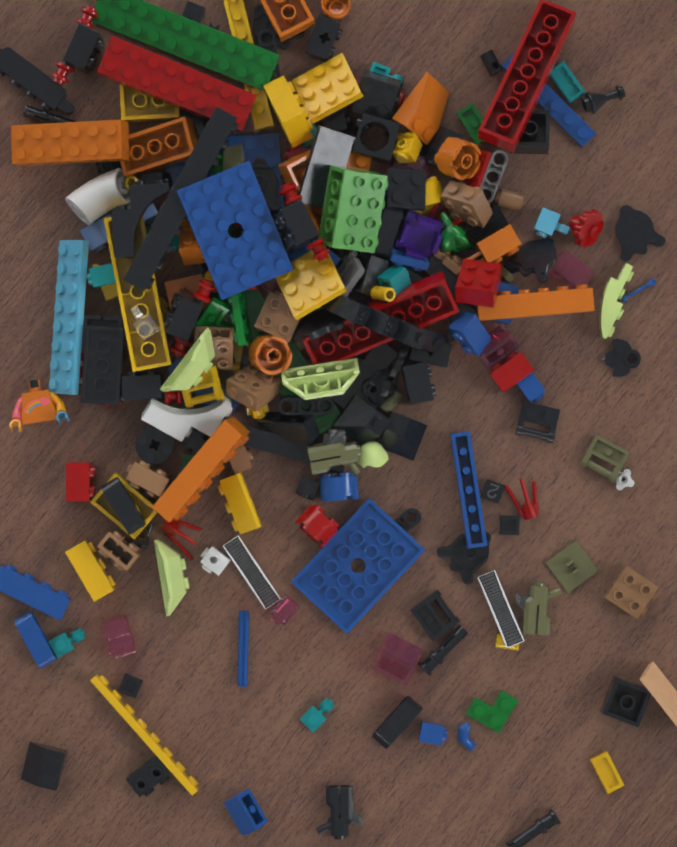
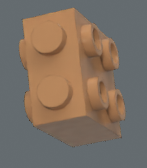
[441,180,493,228]
[253,290,300,344]
[194,326,234,370]
[225,363,281,412]
[125,460,171,498]
[97,530,141,571]
[603,565,658,619]

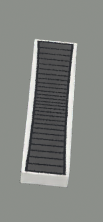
[223,535,281,609]
[477,570,525,648]

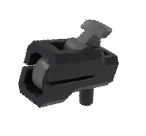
[316,785,363,839]

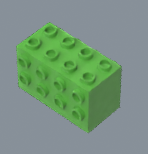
[318,165,388,253]

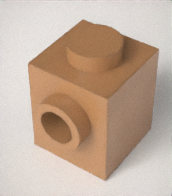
[230,446,254,474]

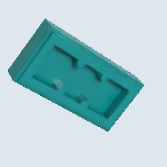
[550,61,585,104]

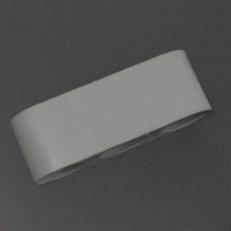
[480,150,508,203]

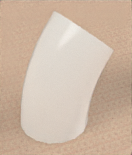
[65,168,130,225]

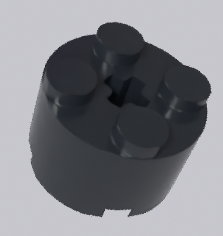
[135,426,175,464]

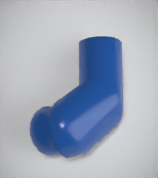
[457,722,476,751]

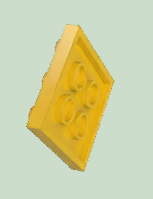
[292,53,364,124]
[275,244,347,320]

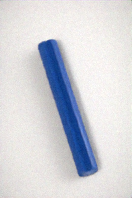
[237,611,249,687]

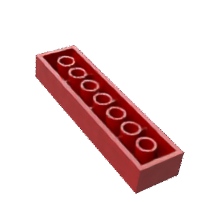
[478,0,576,153]
[97,36,257,134]
[302,271,459,365]

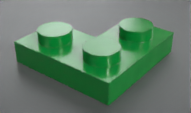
[456,103,484,146]
[194,297,236,331]
[466,690,518,733]

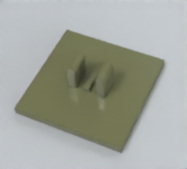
[545,540,599,593]

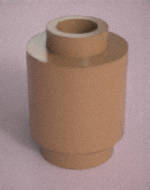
[495,188,524,211]

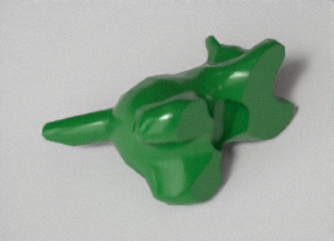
[440,212,475,255]

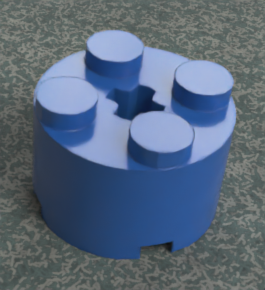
[319,472,359,502]

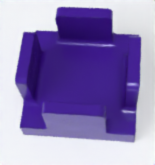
[394,209,444,260]

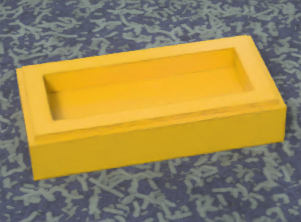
[590,751,625,794]

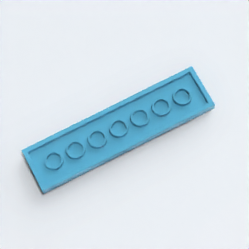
[49,240,89,395]

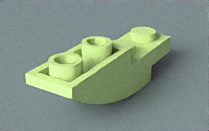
[599,263,634,339]

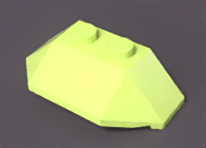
[160,328,215,392]
[281,358,360,400]
[154,539,190,616]

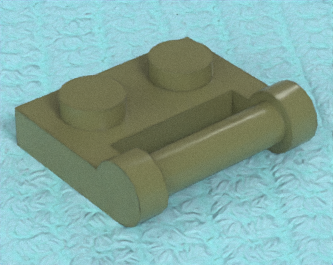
[580,434,631,483]

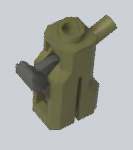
[307,430,362,476]
[514,582,562,635]

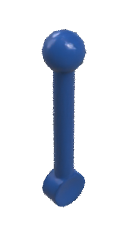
[621,278,656,302]

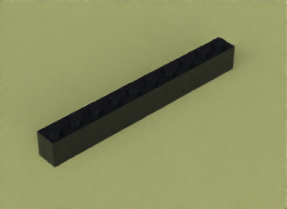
[123,106,238,291]

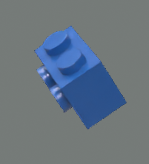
[449,310,492,356]
[223,788,268,836]

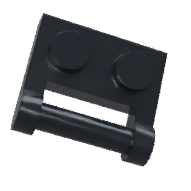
[515,401,560,443]
[410,590,460,641]

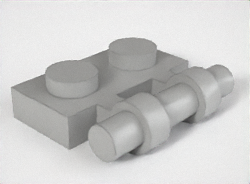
[336,250,365,296]

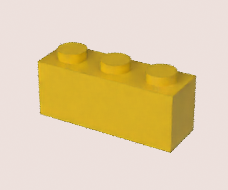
[65,540,116,602]

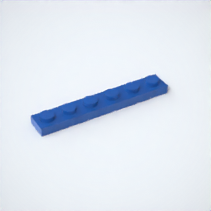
[501,52,596,147]

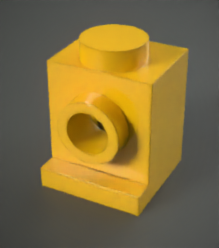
[392,132,422,164]

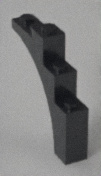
[321,294,445,353]

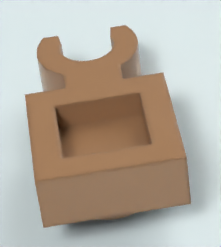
[433,247,463,275]

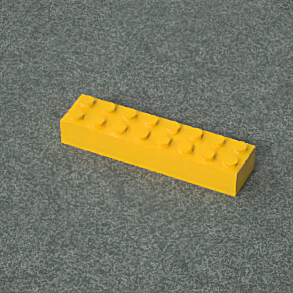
[104,214,172,372]

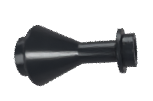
[581,85,625,114]

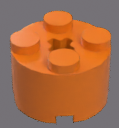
[434,137,481,180]
[248,334,292,375]

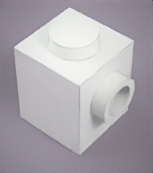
[200,546,231,576]

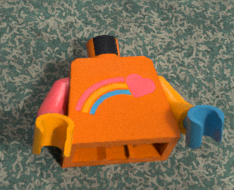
[9,379,70,432]

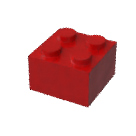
[455,259,502,308]
[66,462,96,502]

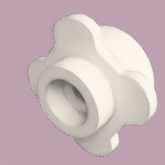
[615,469,634,490]

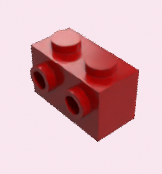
[488,351,535,393]

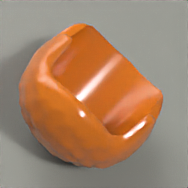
[320,0,351,20]

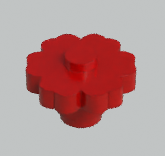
[569,209,604,248]

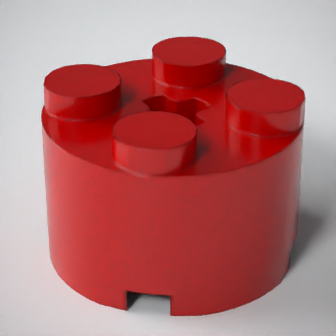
[295,505,339,548]

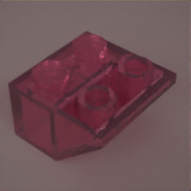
[371,632,423,685]

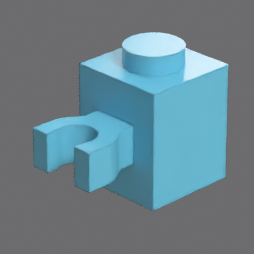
[533,207,570,239]

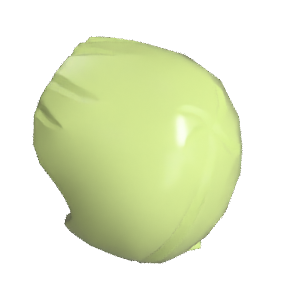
[355,441,389,468]

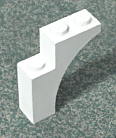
[141,396,233,442]

